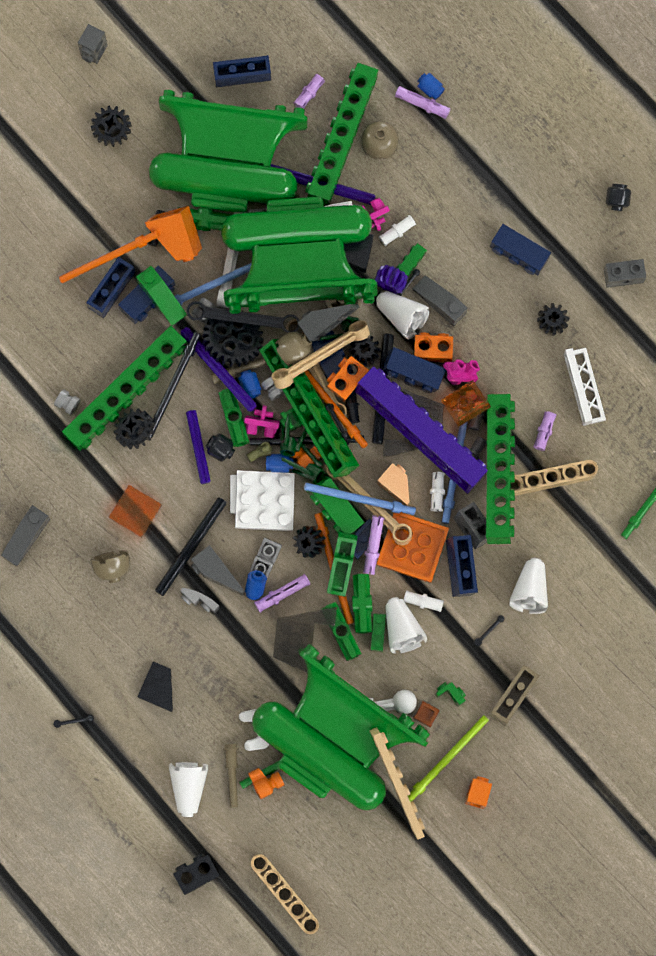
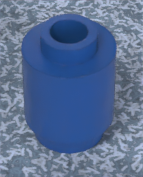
[417,73,445,100]
[238,370,262,399]
[266,454,294,473]
[245,570,267,600]

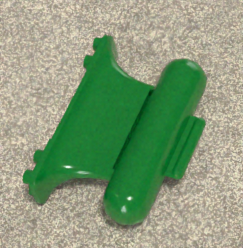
[149,90,308,213]
[221,197,378,314]
[252,644,430,810]

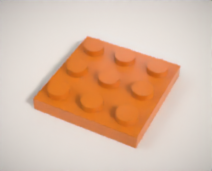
[376,512,449,583]

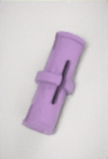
[293,74,325,109]
[533,411,556,451]

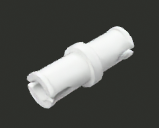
[379,215,416,246]
[430,472,445,512]
[404,590,444,612]

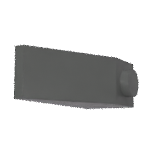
[412,275,468,327]
[298,304,360,341]
[1,505,51,566]
[191,545,245,596]

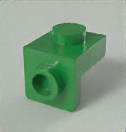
[279,407,303,432]
[435,682,466,707]

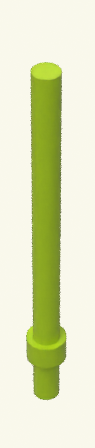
[408,715,489,802]

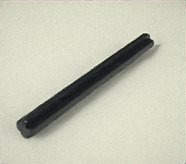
[372,333,394,445]
[155,497,226,596]

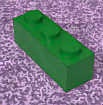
[396,243,427,277]
[371,614,386,652]

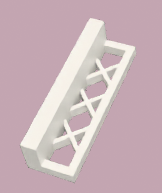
[564,348,606,426]

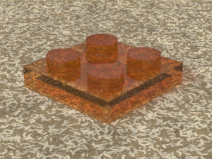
[441,380,491,427]
[109,485,162,538]

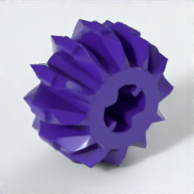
[375,265,408,294]

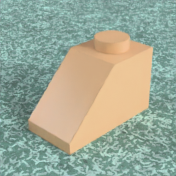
[377,463,410,506]

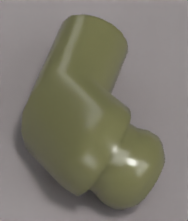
[246,442,272,462]

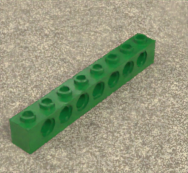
[305,63,379,206]
[62,326,188,451]
[259,339,360,478]
[486,394,515,544]

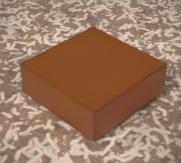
[413,701,440,728]

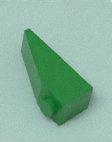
[136,266,187,326]

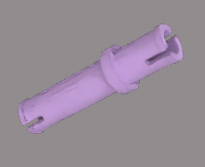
[395,86,451,119]
[363,515,385,575]
[254,574,310,613]

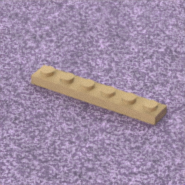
[370,727,425,840]

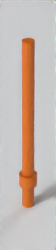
[59,230,159,283]
[304,369,368,449]
[314,513,354,625]

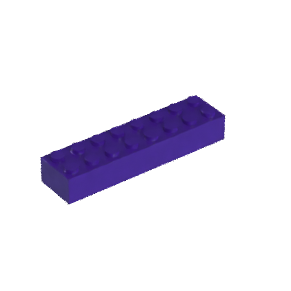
[355,366,488,494]

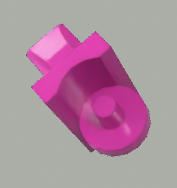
[362,198,390,231]
[443,360,480,385]
[244,405,280,438]

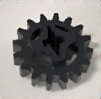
[91,106,132,147]
[113,408,155,449]

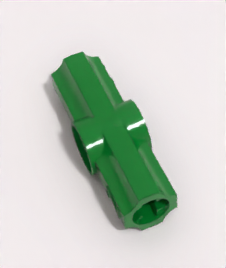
[177,207,231,231]
[218,388,249,447]
[352,574,372,634]
[321,602,362,661]

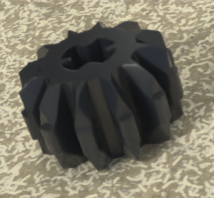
[537,303,570,336]
[349,336,381,367]
[293,526,326,558]

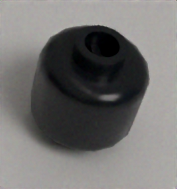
[606,184,631,211]
[206,433,235,462]

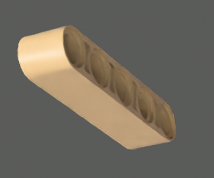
[505,460,598,496]
[251,854,319,935]

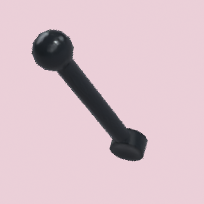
[397,269,420,296]
[326,404,349,439]
[474,615,505,646]
[53,715,94,728]

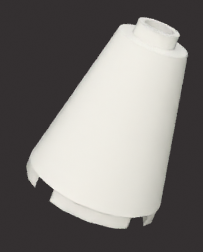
[376,291,429,339]
[509,558,548,614]
[385,597,427,653]
[169,762,208,817]

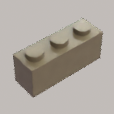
[489,665,540,726]

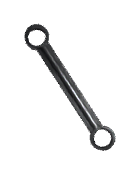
[187,301,300,333]

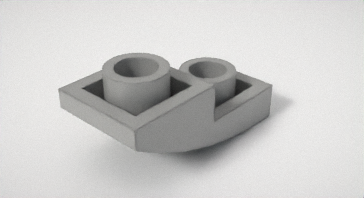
[248,538,282,579]
[180,588,220,614]

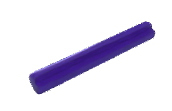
[186,410,211,484]

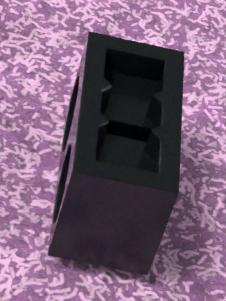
[173,853,220,895]

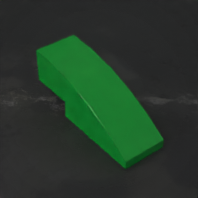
[327,532,358,597]

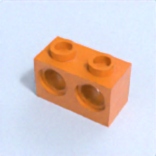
[414,332,453,363]
[326,356,369,401]
[465,776,492,809]

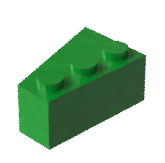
[305,476,365,534]

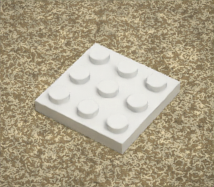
[235,470,295,531]

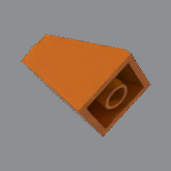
[145,205,202,262]

